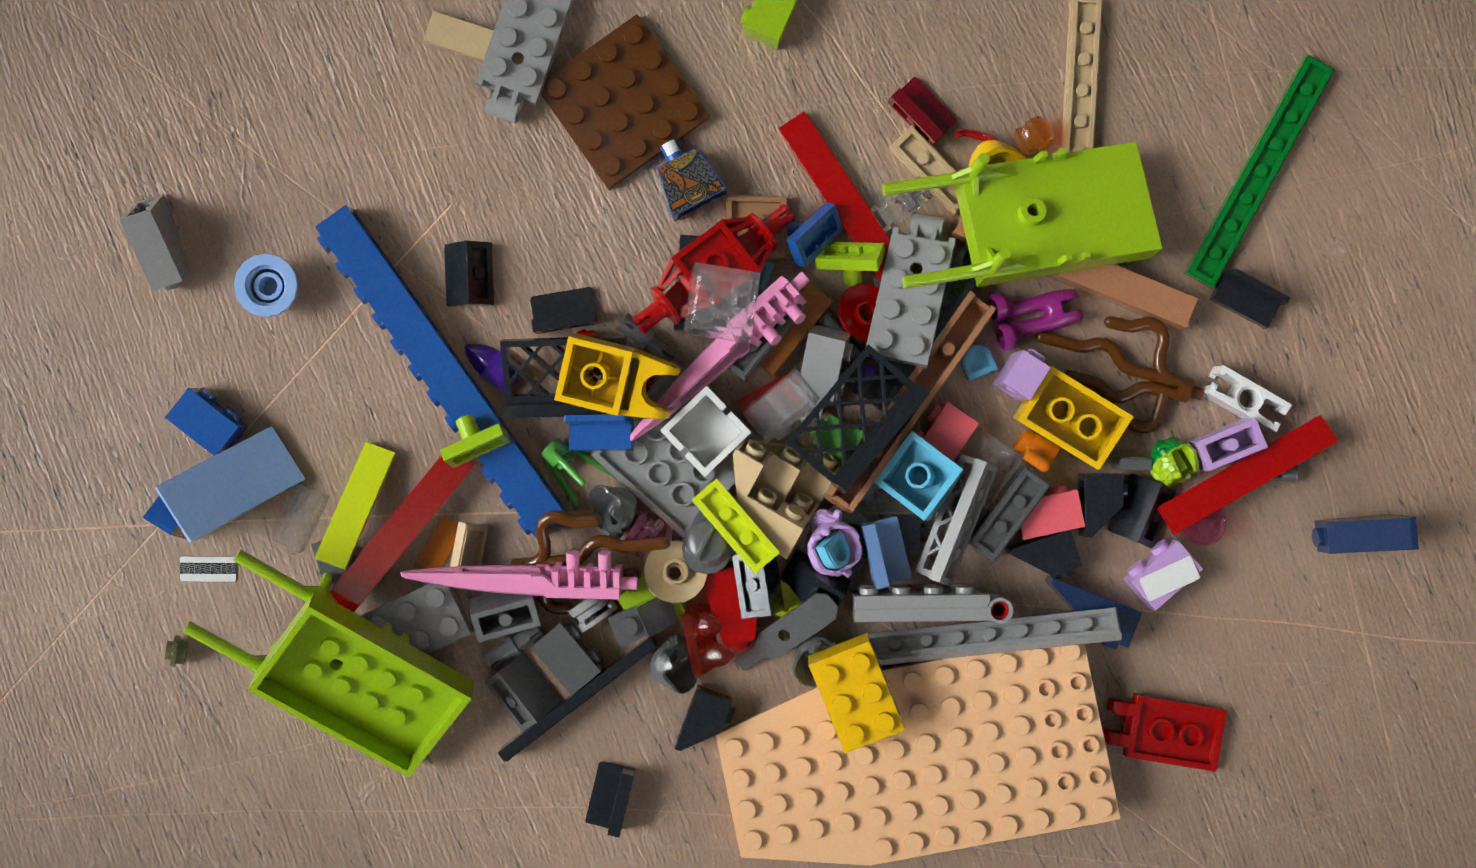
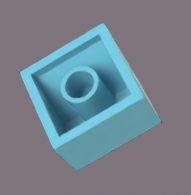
[874,431,964,521]

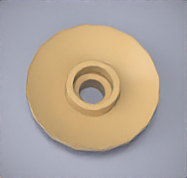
[644,541,707,603]

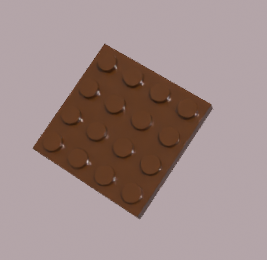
[541,14,710,190]

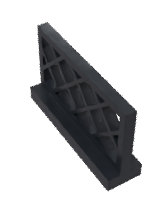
[500,335,627,418]
[785,344,930,494]

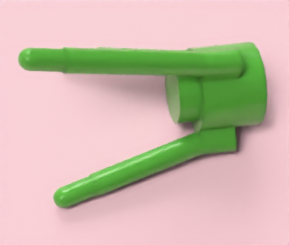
[541,438,617,508]

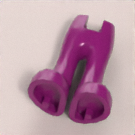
[990,289,1083,352]

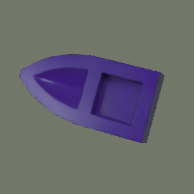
[464,344,525,393]

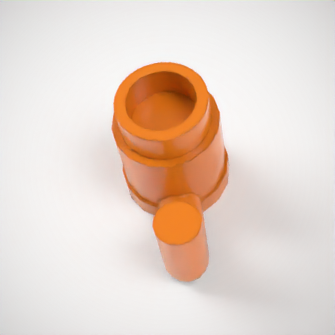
[1012,428,1060,472]

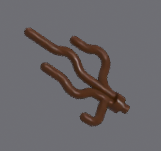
[1035,316,1204,434]
[511,510,670,615]

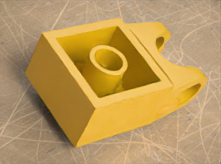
[554,333,681,419]

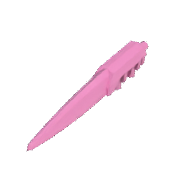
[630,272,810,441]
[400,550,638,599]

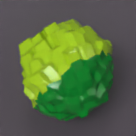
[1149,437,1200,487]

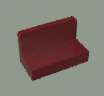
[888,77,957,146]

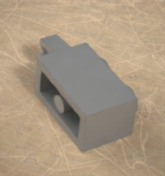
[797,325,854,418]

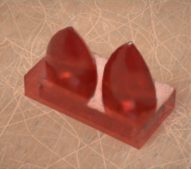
[680,603,735,675]

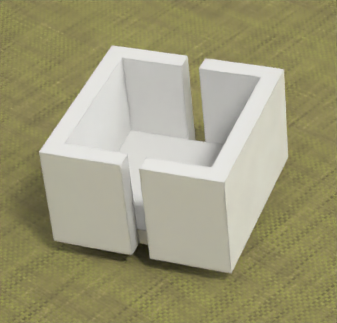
[660,386,751,477]

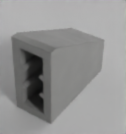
[119,194,189,291]

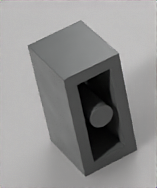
[470,593,541,642]
[531,619,603,696]

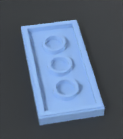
[155,426,305,543]

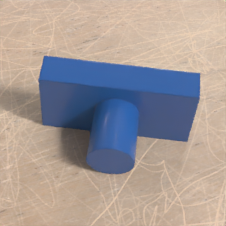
[786,203,844,267]

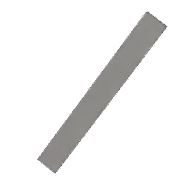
[868,607,1122,665]

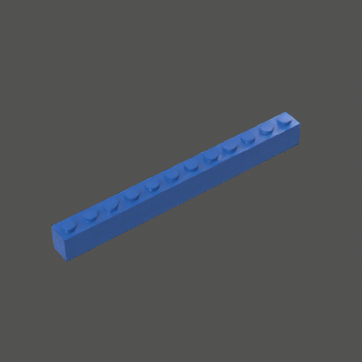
[315,205,568,538]

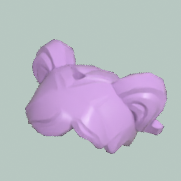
[807,509,862,578]

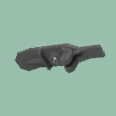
[734,592,838,671]

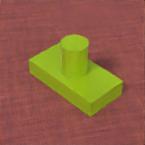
[815,242,885,286]
[440,415,511,468]

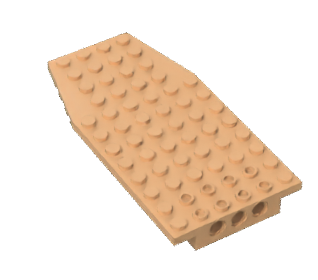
[716,644,1121,866]

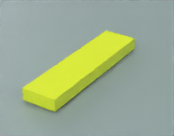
[315,441,396,570]

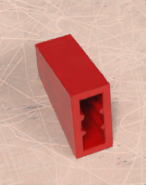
[704,564,757,651]

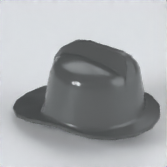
[682,511,734,574]

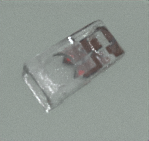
[870,176,934,233]

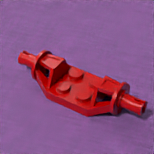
[632,204,795,334]

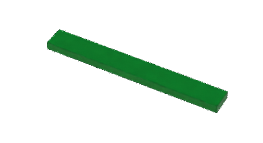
[1184,55,1335,288]

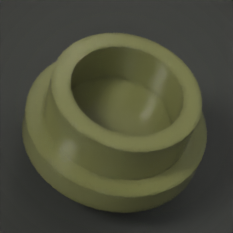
[165,635,188,667]

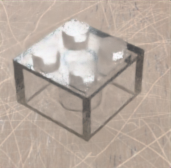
[683,262,761,343]

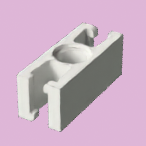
[1202,365,1292,432]

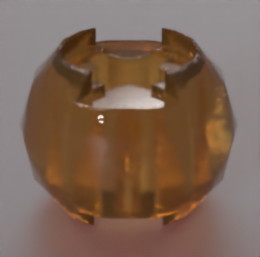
[1014,116,1055,155]

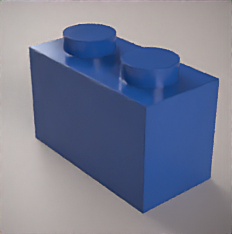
[165,387,248,456]

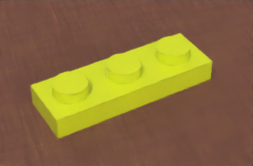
[691,478,780,574]

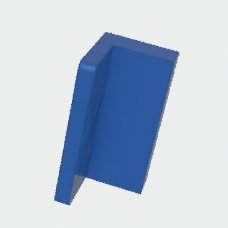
[564,414,634,452]

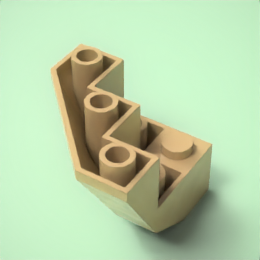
[733,439,842,559]

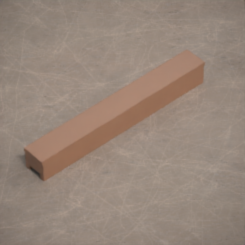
[949,213,1198,330]
[823,291,996,515]

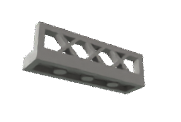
[915,454,998,586]

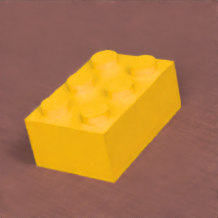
[1012,365,1134,470]
[808,633,905,754]

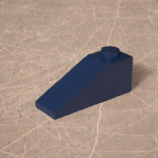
[1045,575,1142,650]

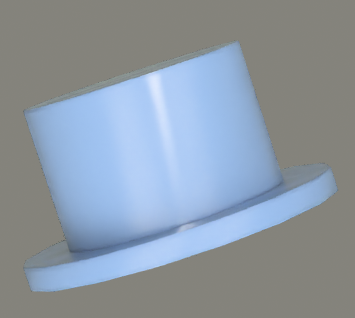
[234,254,299,317]

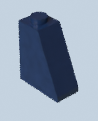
[1312,514,1419,554]

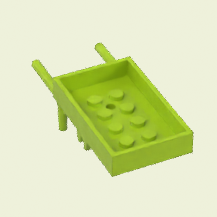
[882,142,1163,289]
[183,549,474,778]

